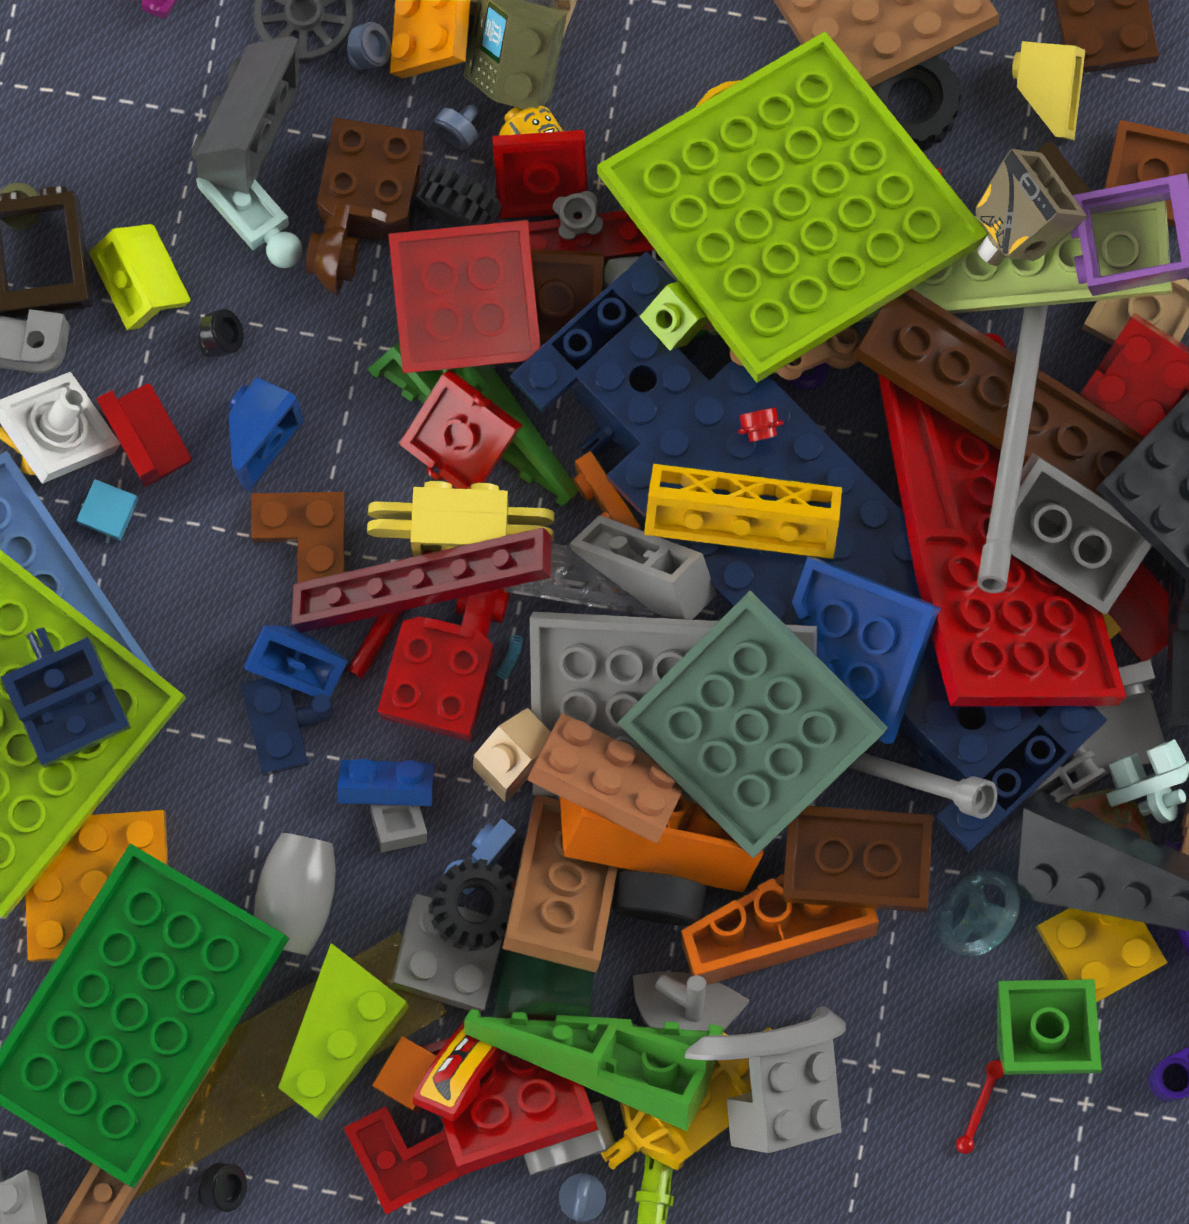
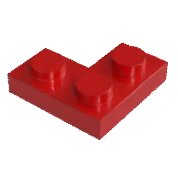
[344,1106,468,1215]

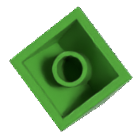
[997,979,1102,1075]

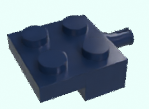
[1,627,131,768]

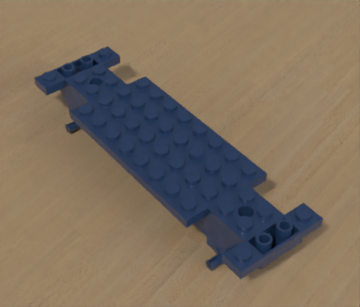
[510,252,1107,853]

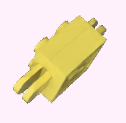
[367,481,555,557]

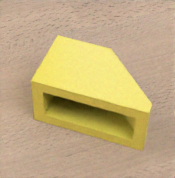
[1012,41,1085,140]

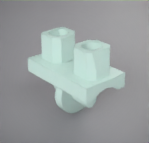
[1106,739,1189,823]

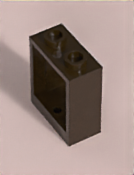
[0,186,93,317]

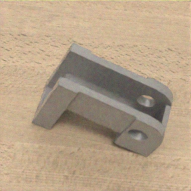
[0,309,70,374]

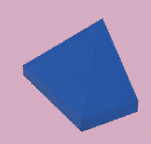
[244,625,348,698]

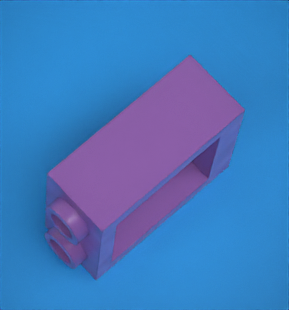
[1070,173,1189,296]

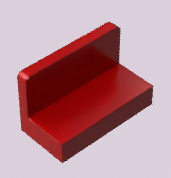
[96,383,192,488]
[1108,562,1169,662]

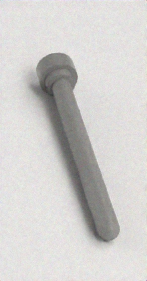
[848,753,998,819]

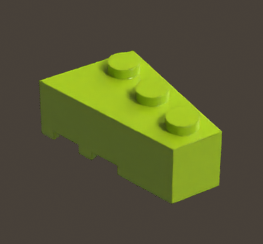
[278,943,410,1121]

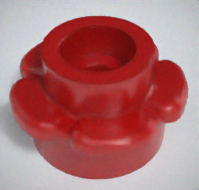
[737,407,784,442]

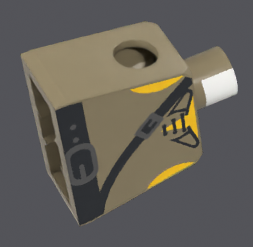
[976,149,1087,266]

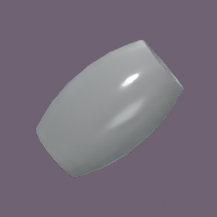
[254,833,336,956]

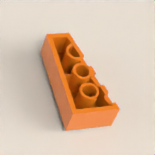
[681,874,879,985]

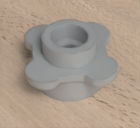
[553,191,603,241]

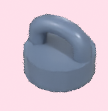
[347,22,391,70]
[432,105,478,150]
[559,1173,606,1222]

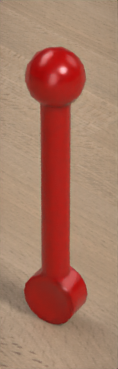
[956,1060,1004,1154]

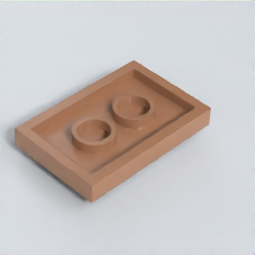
[527,713,683,844]

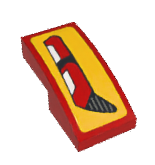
[413,1022,505,1122]

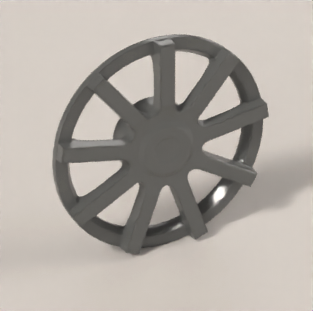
[254,0,354,63]

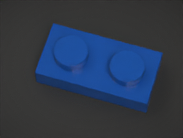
[337,759,435,806]

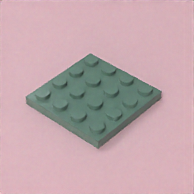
[617,591,888,858]

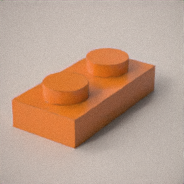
[572,451,641,530]

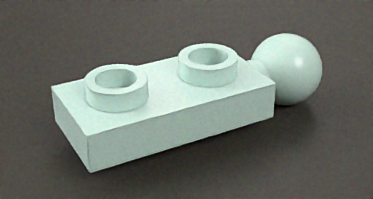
[196,177,303,268]

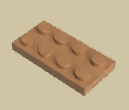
[502,794,618,973]

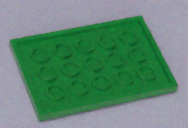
[0,843,289,1189]

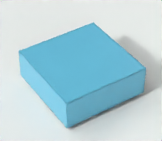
[76,479,139,541]

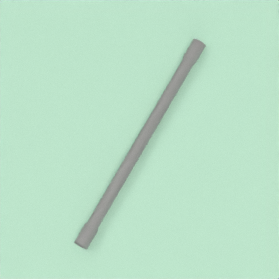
[977,305,1048,593]

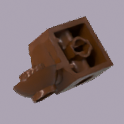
[306,117,426,296]

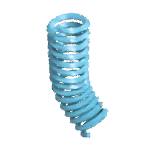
[495,635,523,681]

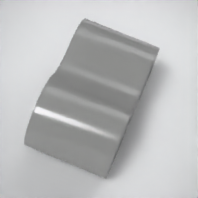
[524,1101,615,1175]

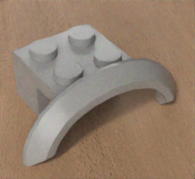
[685,1006,846,1153]

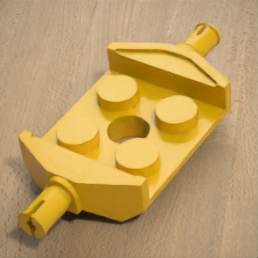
[601,1027,772,1171]

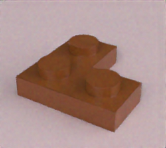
[251,492,345,583]

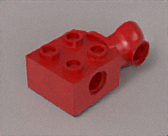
[377,586,512,742]

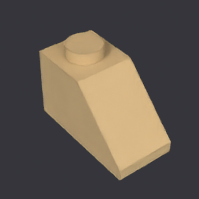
[473,708,551,802]

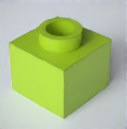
[639,281,709,351]

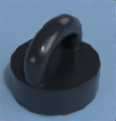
[199,309,244,357]
[198,1162,247,1212]

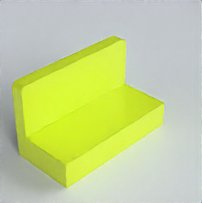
[89,224,191,330]

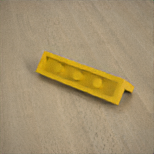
[644,464,842,559]

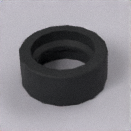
[612,871,706,926]

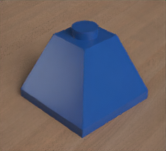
[229,377,305,492]

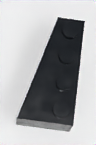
[1016,791,1189,931]

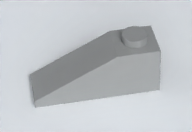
[569,515,717,620]

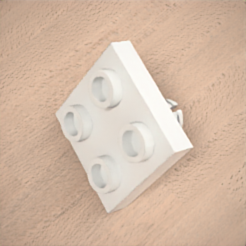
[0,372,121,484]

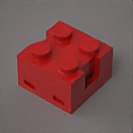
[1080,313,1189,437]

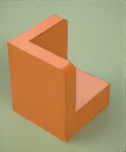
[372,1036,436,1114]

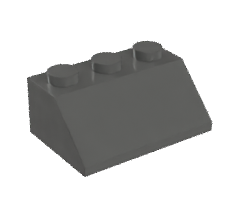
[192,36,300,194]

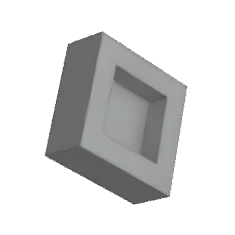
[370,804,427,853]

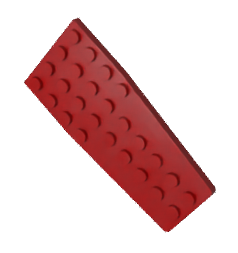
[878,333,1127,706]

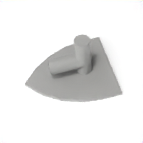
[633,971,749,1032]

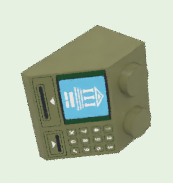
[464,0,568,109]

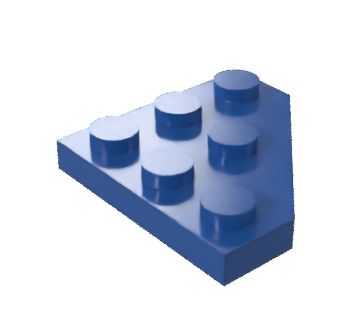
[792,557,941,744]

